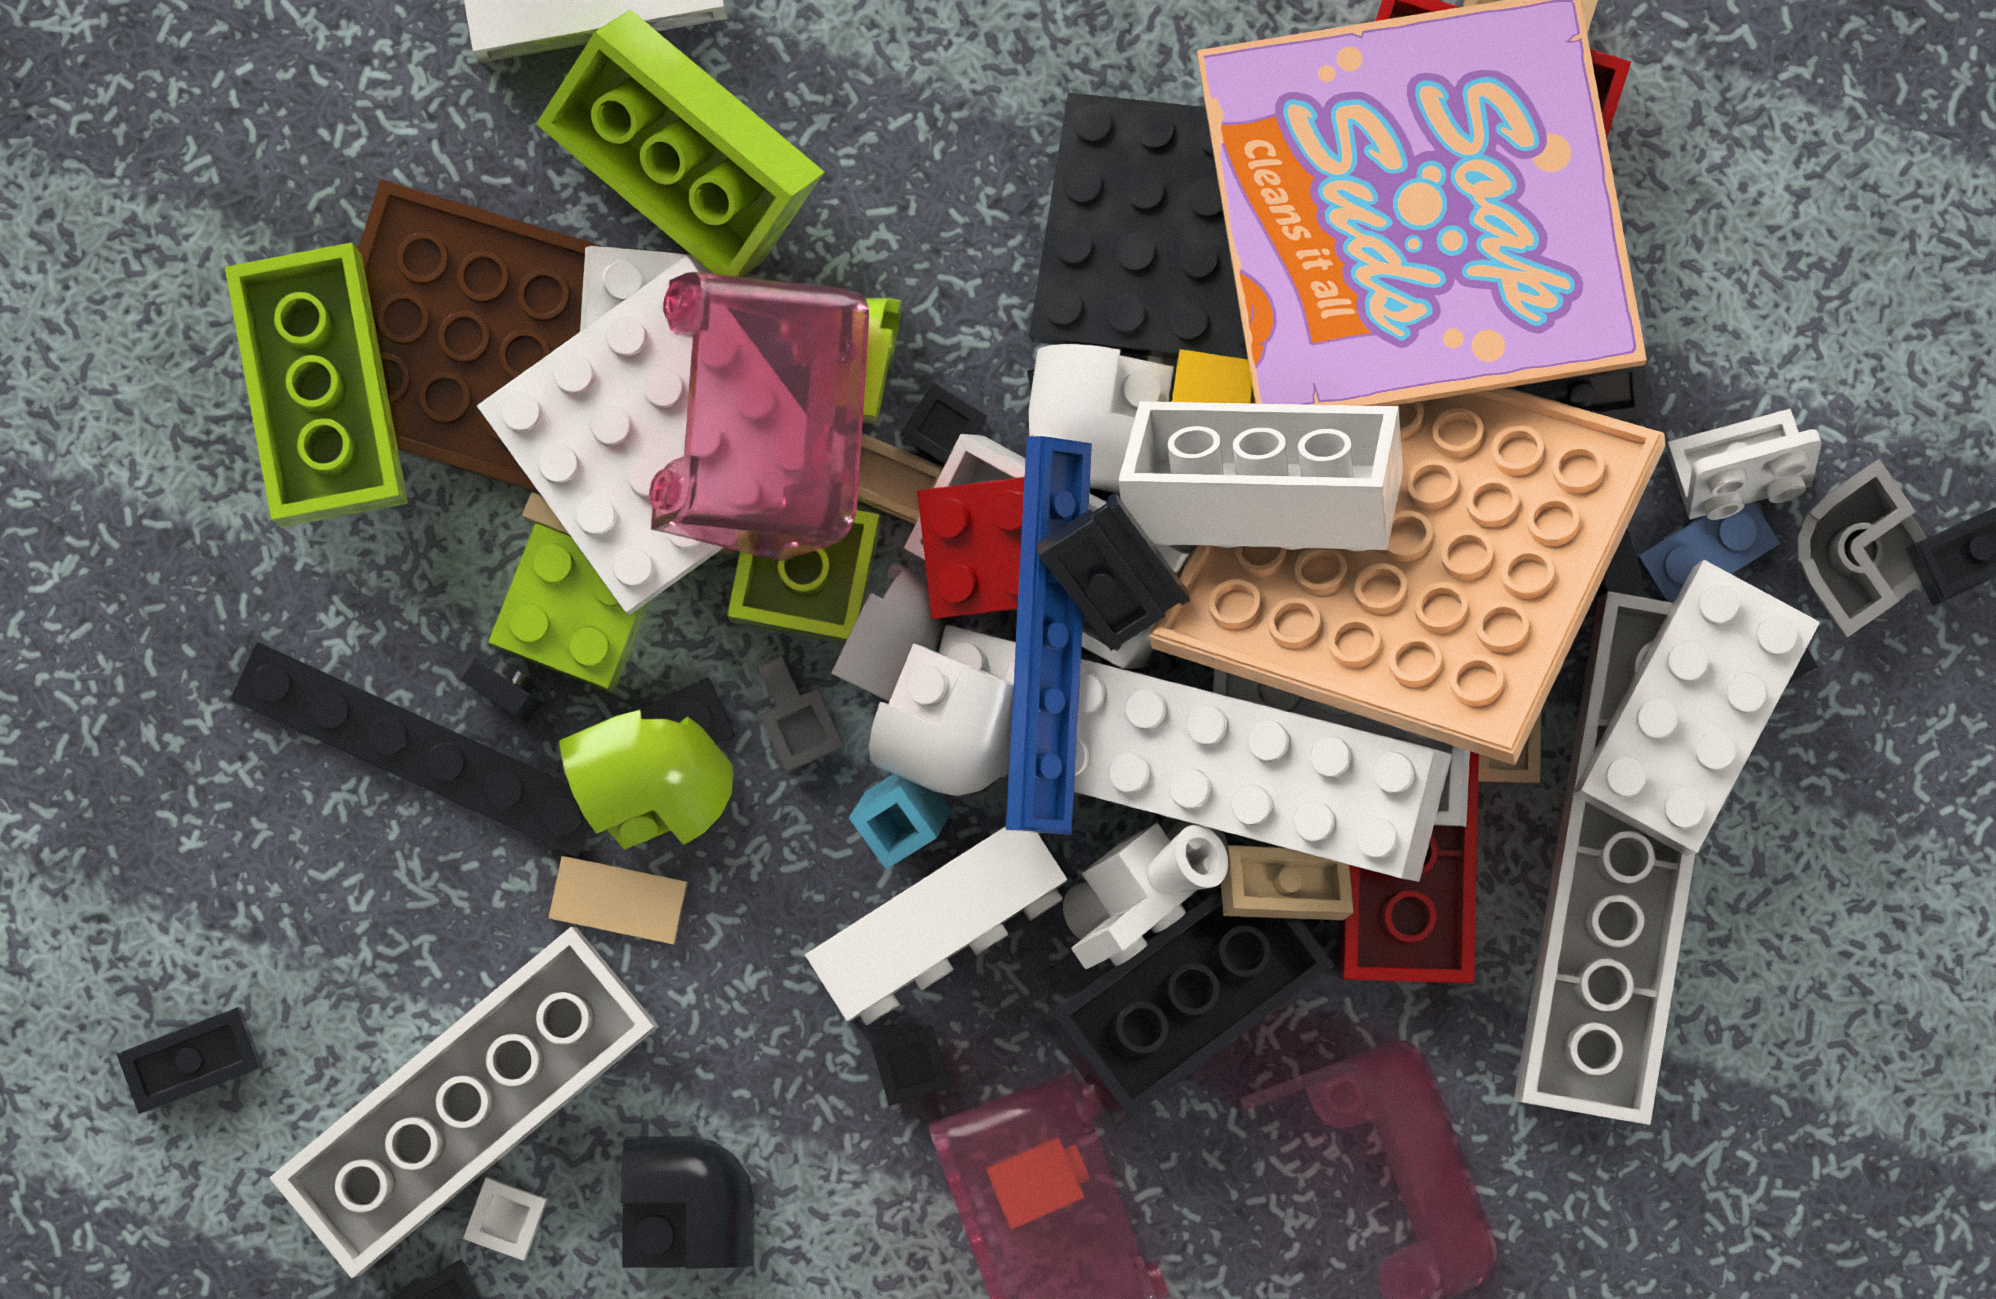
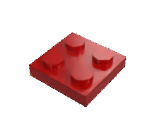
[917,476,1025,619]

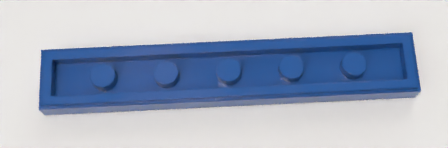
[1006,436,1092,835]

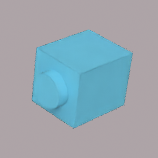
[849,774,952,869]

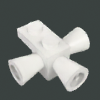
[1063,819,1228,969]

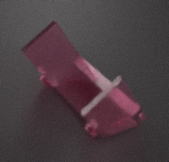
[1235,1040,1498,1299]

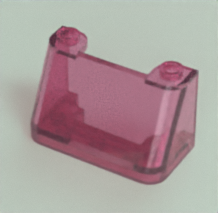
[649,272,869,561]
[928,1070,1170,1299]

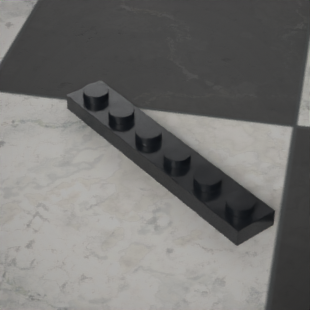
[230,642,593,859]

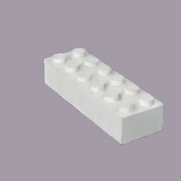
[269,927,659,1278]

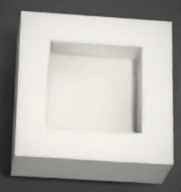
[463,1177,548,1261]

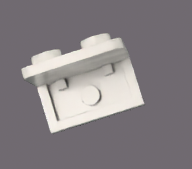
[1666,409,1822,520]

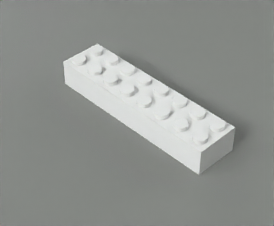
[1514,591,1695,1125]
[938,625,1452,882]

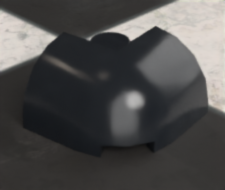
[621,1136,754,1269]

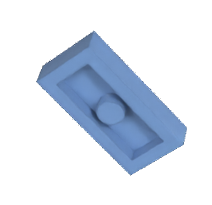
[1637,502,1780,603]

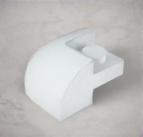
[1028,344,1174,494]
[869,643,1014,797]

